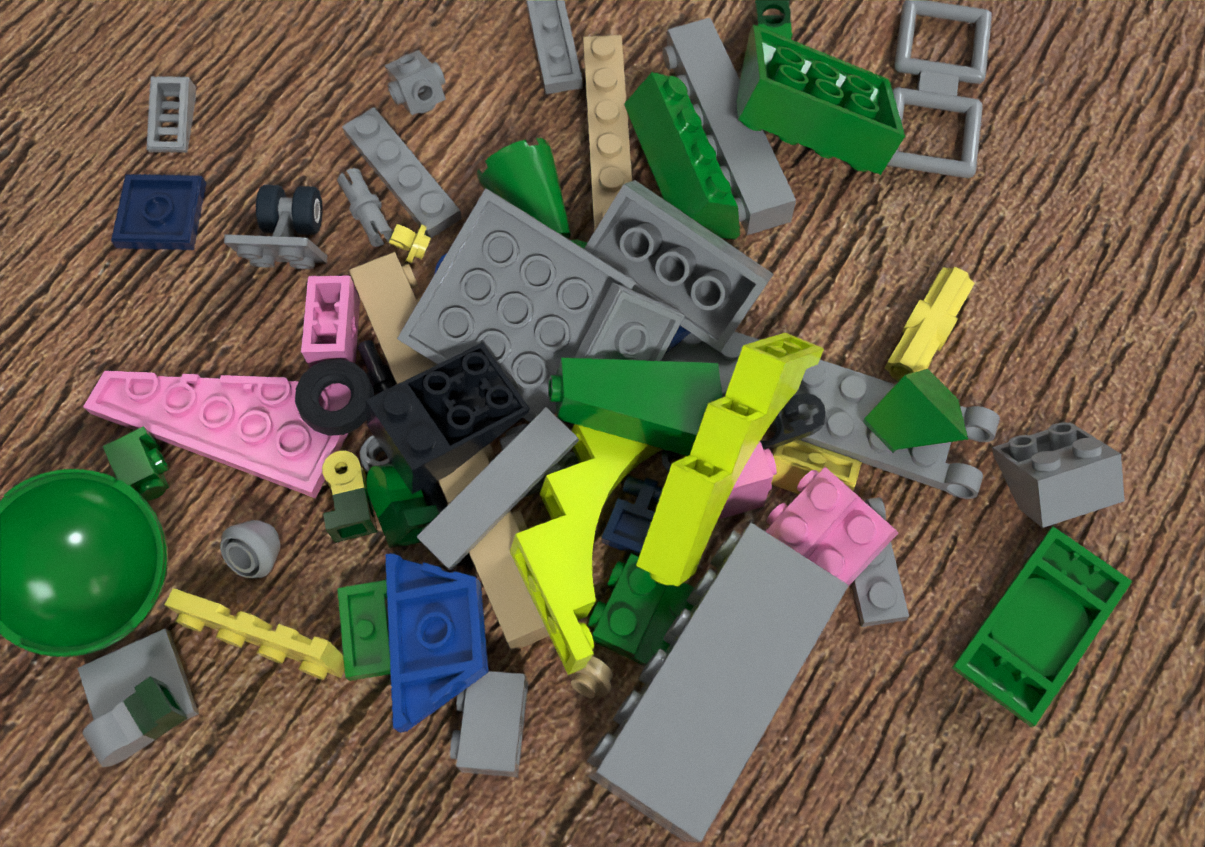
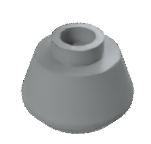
[220,520,280,578]

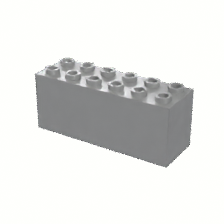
[587,522,849,842]

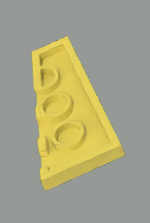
[165,588,345,680]

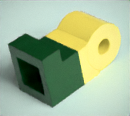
[322,450,378,543]

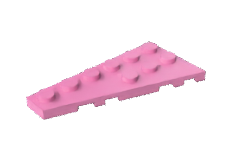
[83,371,351,499]

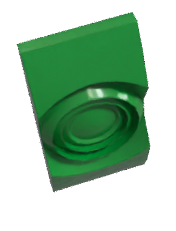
[952,526,1132,728]

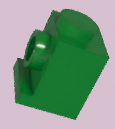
[103,426,170,501]

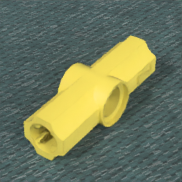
[885,267,975,382]

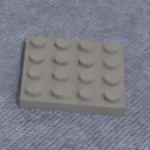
[397,188,637,422]

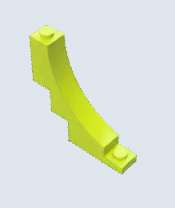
[636,333,824,587]
[509,424,663,675]

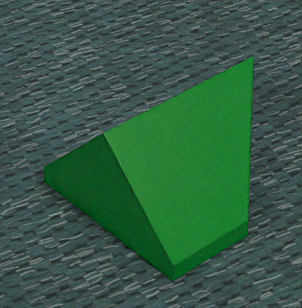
[863,369,969,453]

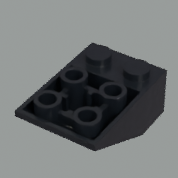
[366,343,530,494]

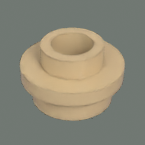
[569,656,613,698]

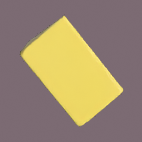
[771,440,862,494]

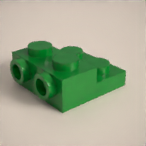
[588,554,695,666]

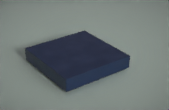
[111,174,206,250]

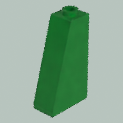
[548,358,723,456]

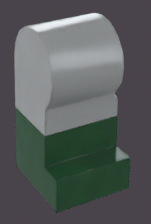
[82,676,187,767]

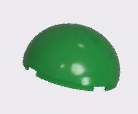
[0,469,168,657]

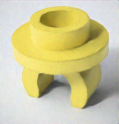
[389,224,431,263]

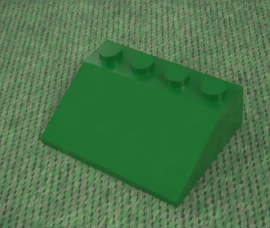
[736,24,905,175]

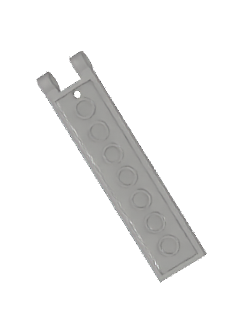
[661,331,1000,499]

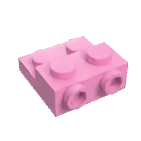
[765,467,899,587]

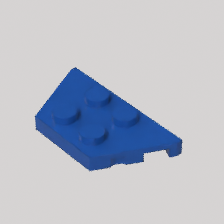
[385,553,488,733]

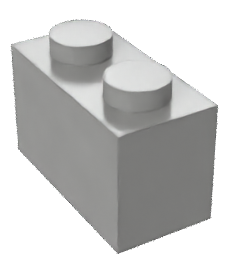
[450,671,529,777]

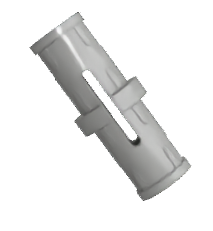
[337,168,393,246]

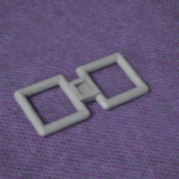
[887,0,992,178]

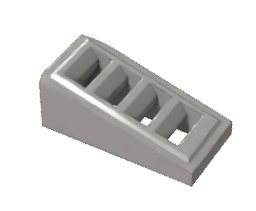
[146,76,196,153]

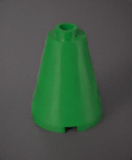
[477,138,571,239]

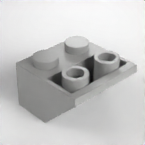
[992,422,1125,528]

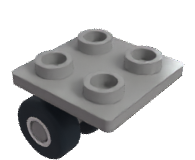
[224,185,327,269]

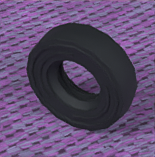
[295,359,374,436]

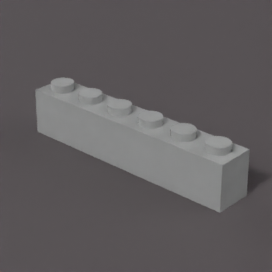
[662,18,796,235]

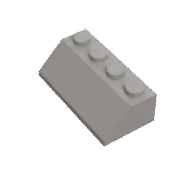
[584,180,774,352]

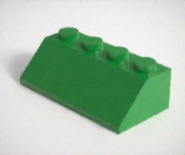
[624,72,740,240]

